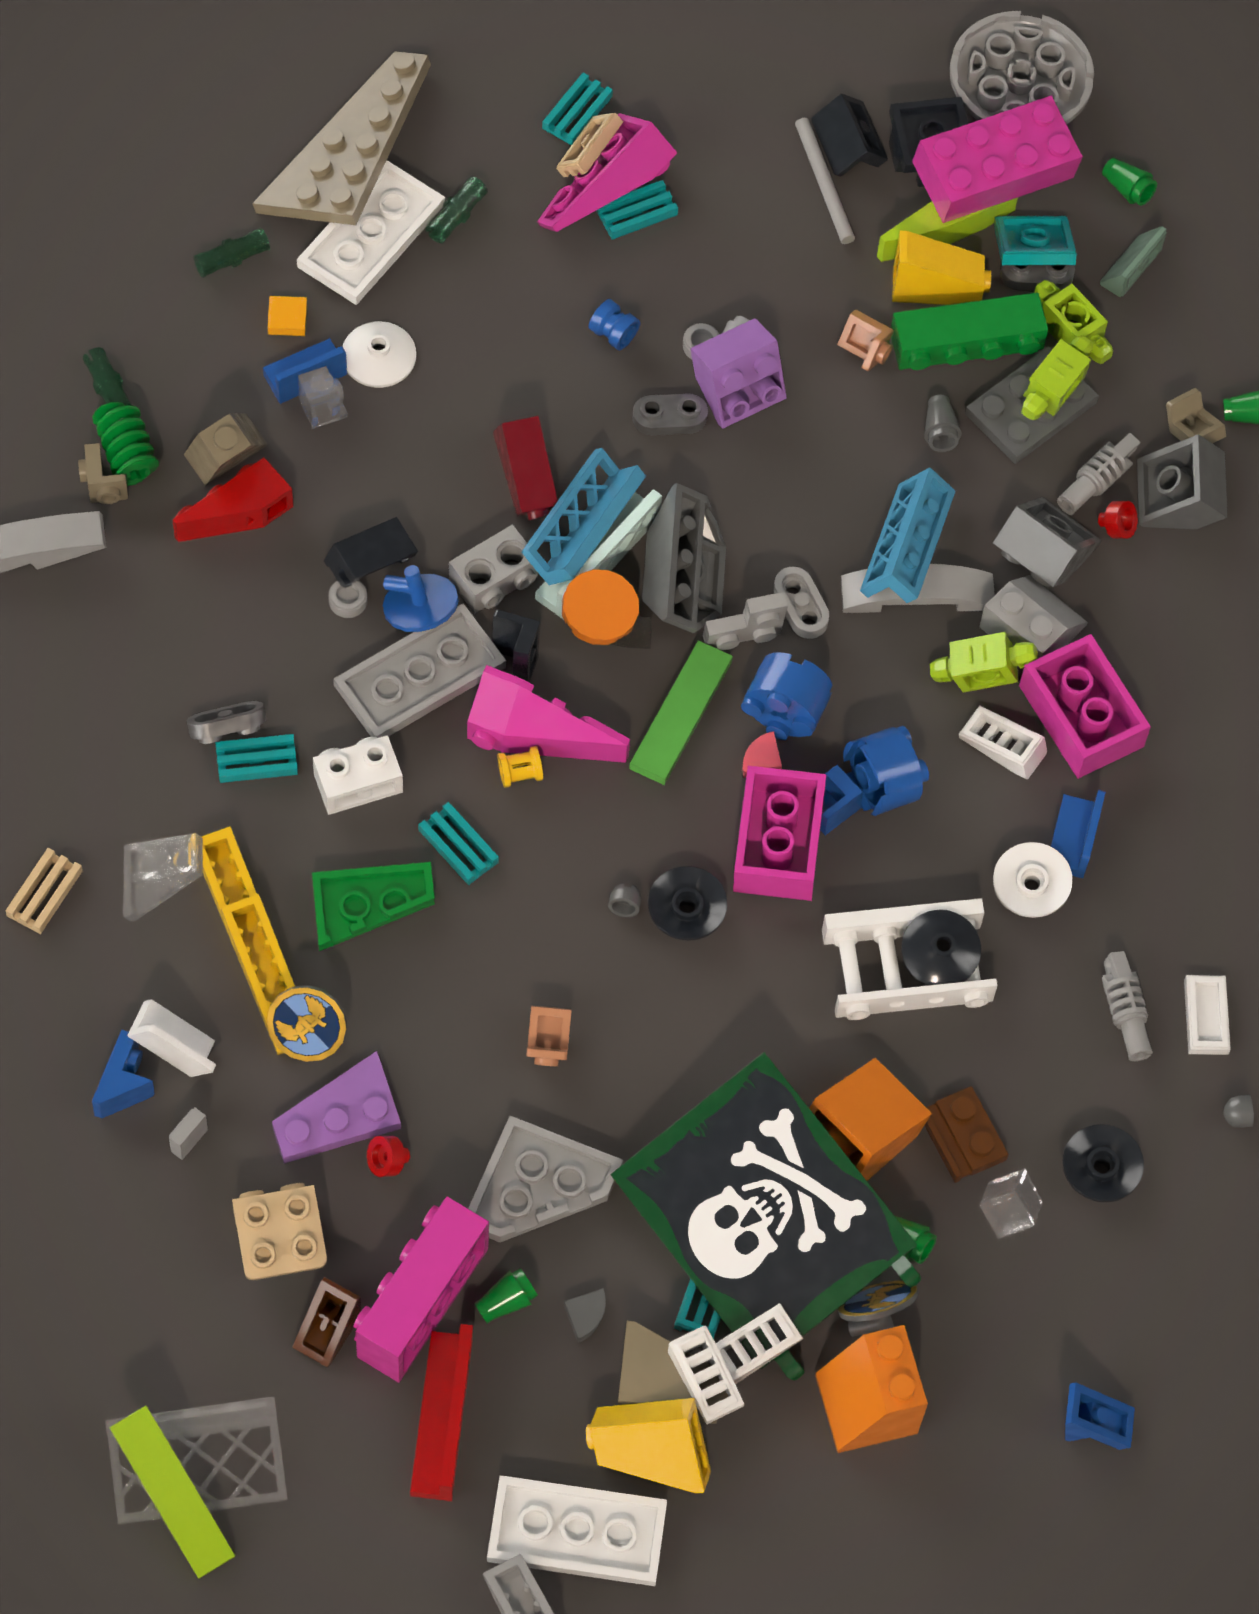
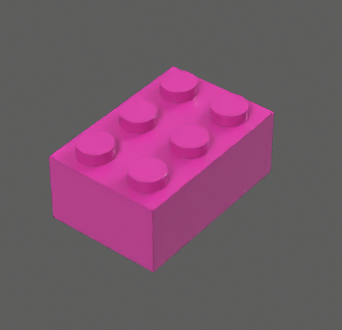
[1019,634,1151,779]
[733,765,826,901]

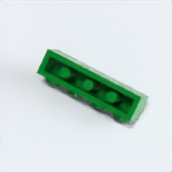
[891,293,1048,370]

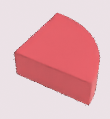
[742,731,782,778]

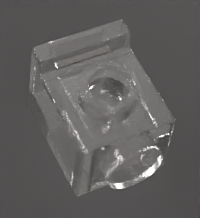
[298,366,348,429]

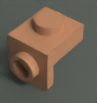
[837,310,894,371]
[526,1005,572,1066]

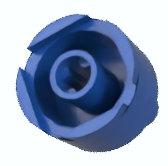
[741,652,833,740]
[843,726,929,816]

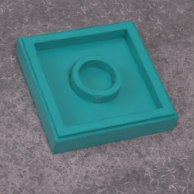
[994,216,1077,265]

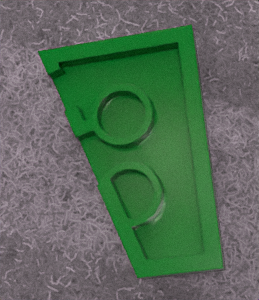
[312,862,435,951]

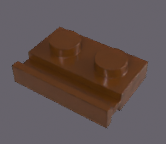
[924,1086,1009,1183]

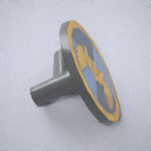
[267,985,347,1062]
[838,1281,919,1337]

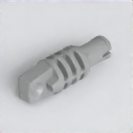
[1057,433,1140,515]
[1102,951,1153,1061]

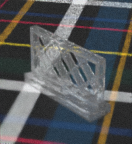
[105,1396,288,1525]

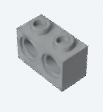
[449,524,538,614]

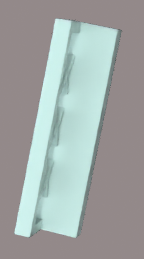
[535,489,662,620]

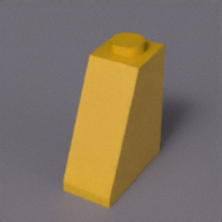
[892,230,991,305]
[586,1398,711,1494]

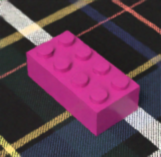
[912,96,1083,223]
[354,1196,489,1383]

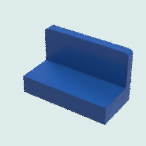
[263,338,347,404]
[1050,790,1106,879]

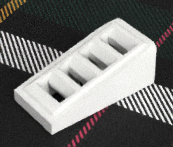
[959,705,1047,779]
[716,1304,803,1384]
[668,1325,744,1424]

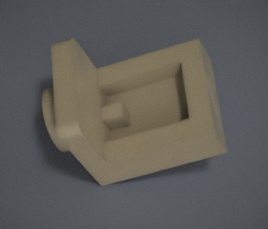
[1166,388,1226,444]
[78,443,128,504]

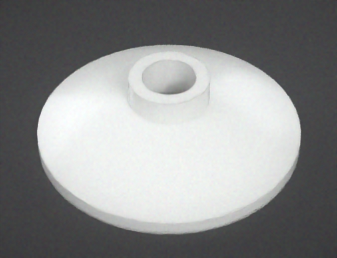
[343,321,416,388]
[993,842,1072,918]

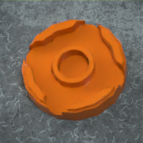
[562,569,639,645]

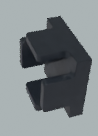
[889,97,968,187]

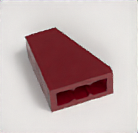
[493,416,558,521]

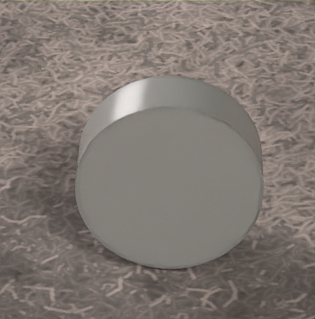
[683,323,719,359]
[329,581,367,618]

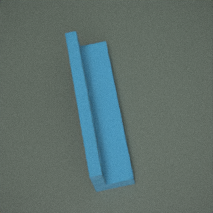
[521,448,646,585]
[860,467,956,603]

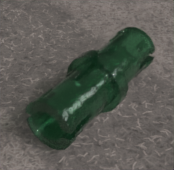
[425,176,488,244]
[193,228,270,278]
[83,347,132,406]

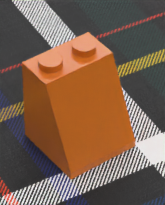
[809,1057,932,1181]
[815,1325,928,1453]

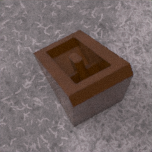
[292,1277,361,1368]

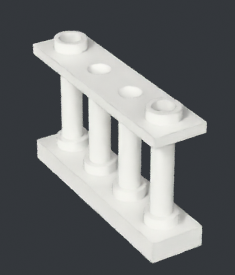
[822,898,998,1020]

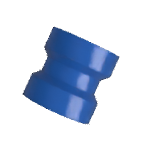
[588,299,641,351]

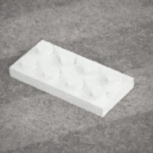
[297,160,445,305]
[487,1475,667,1586]

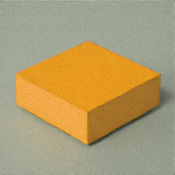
[268,296,307,336]

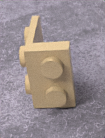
[232,1183,327,1280]

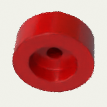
[1098,501,1138,539]
[367,1136,410,1177]

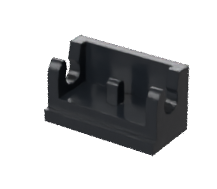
[324,517,418,588]

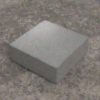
[169,1107,208,1160]

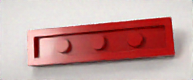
[410,1324,473,1501]

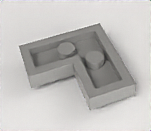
[702,592,788,650]

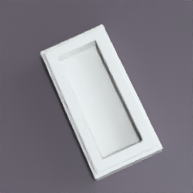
[1184,975,1231,1055]

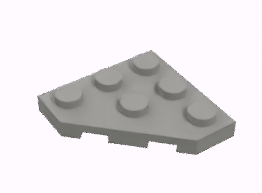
[468,1116,623,1242]

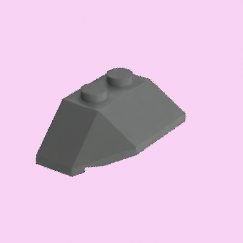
[642,483,726,633]

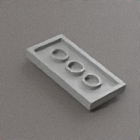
[334,603,506,738]

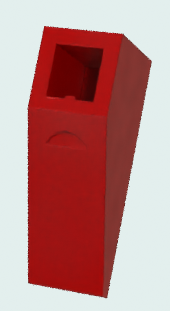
[173,457,293,542]

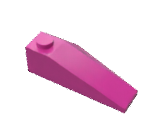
[537,113,677,232]
[467,665,630,763]

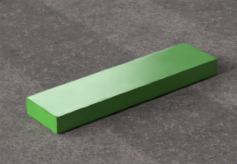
[629,640,733,785]

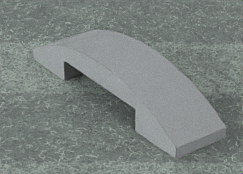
[841,564,995,613]

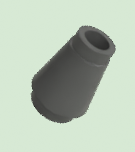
[924,395,962,452]

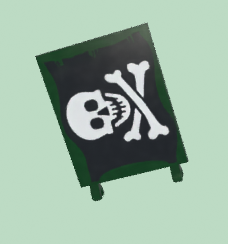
[610,1052,922,1381]

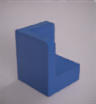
[820,765,863,835]

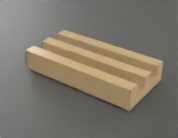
[556,113,623,177]
[5,848,83,934]

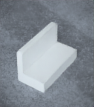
[127,999,216,1077]

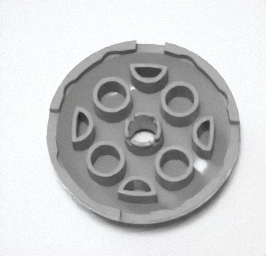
[950,11,1094,125]

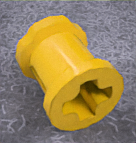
[497,746,543,788]

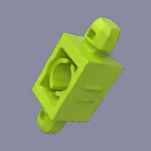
[1034,280,1113,364]
[1021,335,1093,420]
[930,632,1038,693]

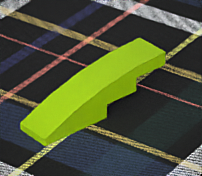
[877,197,1018,262]
[109,1405,235,1579]

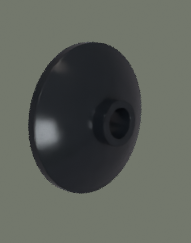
[648,866,727,941]
[901,910,981,986]
[1062,1124,1144,1202]

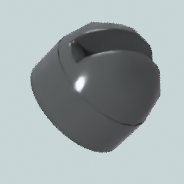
[608,883,641,917]
[1223,1095,1254,1128]

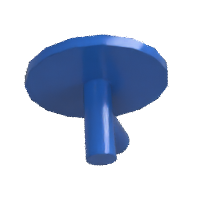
[382,565,459,632]

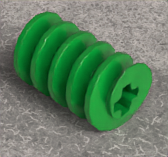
[92,402,159,487]

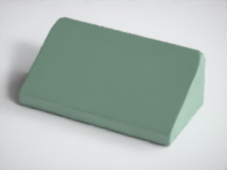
[1100,226,1167,298]

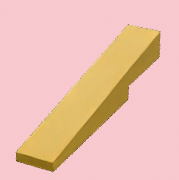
[193,827,295,1055]

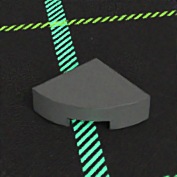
[564,1288,606,1343]

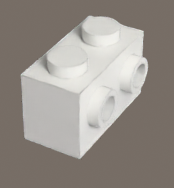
[313,735,403,815]

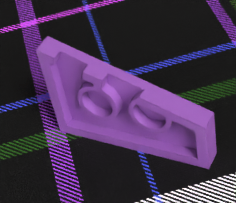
[272,1051,401,1164]

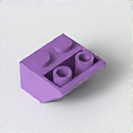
[690,318,787,429]

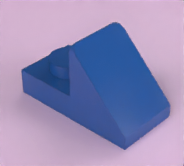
[92,1029,155,1118]
[1065,1382,1135,1450]

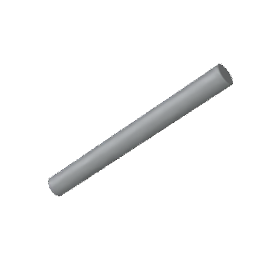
[795,118,855,244]

